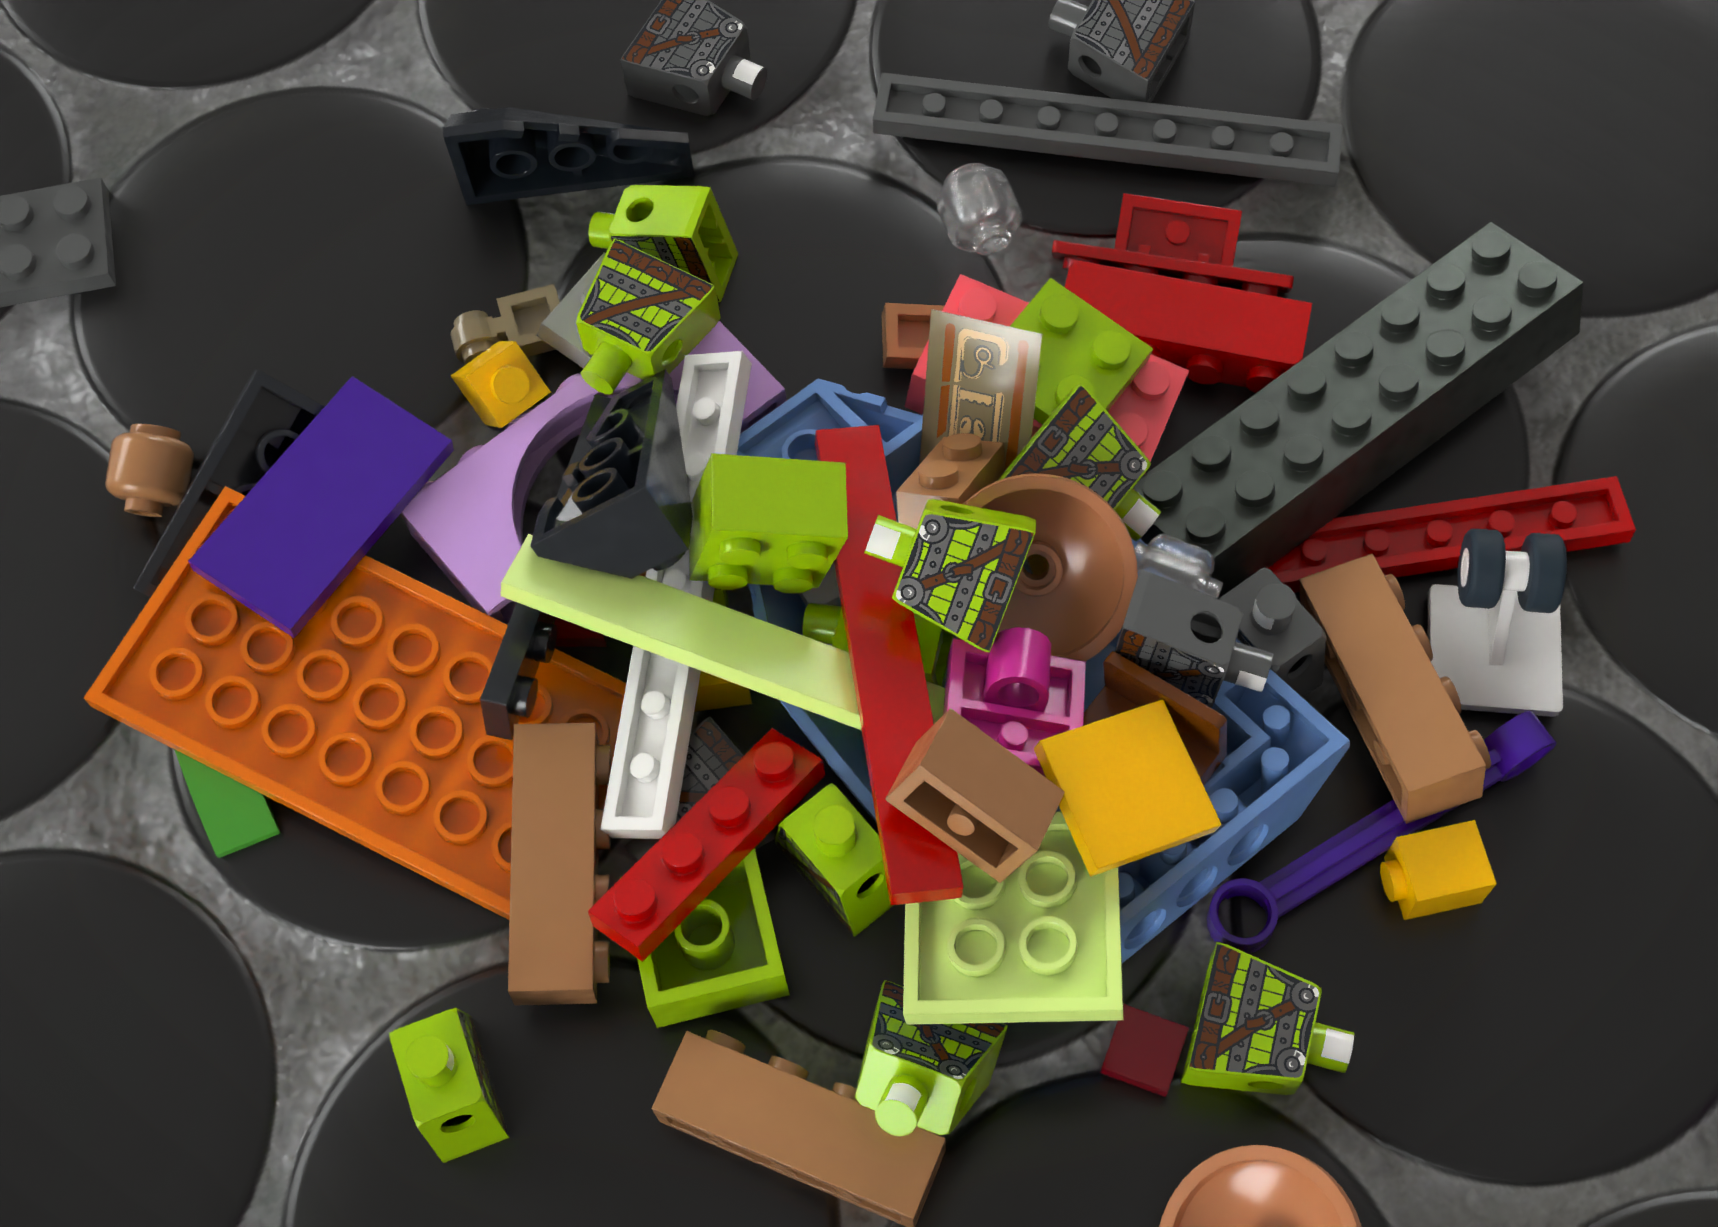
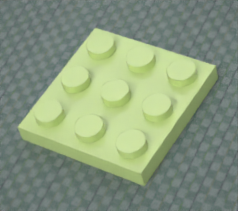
[903,811,1124,1025]

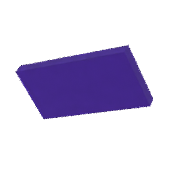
[188,376,454,638]

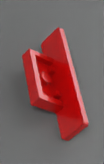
[1052,193,1294,296]

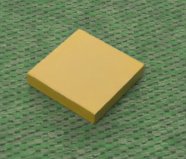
[1034,699,1222,877]

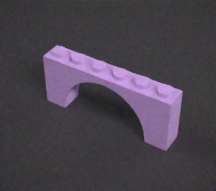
[401,321,786,625]

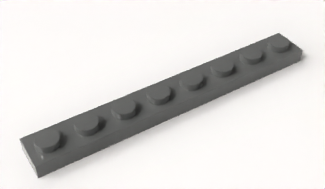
[873,73,1343,187]

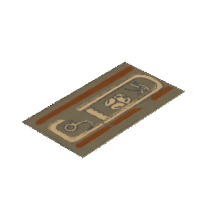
[919,309,1042,469]

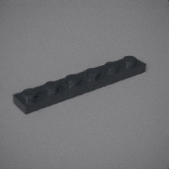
[480,395,612,740]

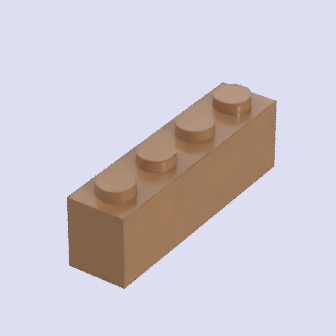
[1300,554,1491,824]
[508,723,611,1005]
[651,1030,946,1227]

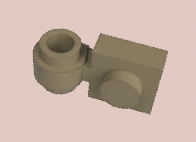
[450,284,560,365]

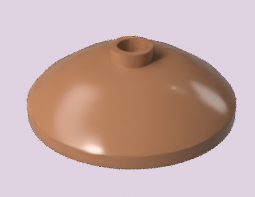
[957,473,1138,661]
[1159,1145,1362,1227]

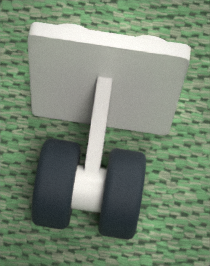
[1428,529,1567,717]

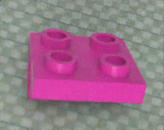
[943,627,1086,777]

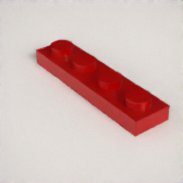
[588,728,825,962]

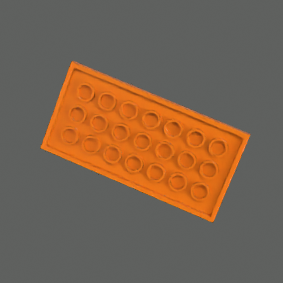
[84,486,626,920]

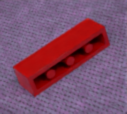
[1065,259,1312,393]

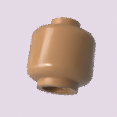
[105,423,194,517]

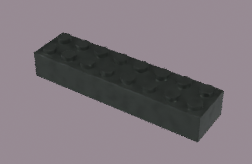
[1133,222,1583,599]

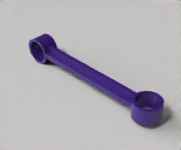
[1207,711,1557,954]

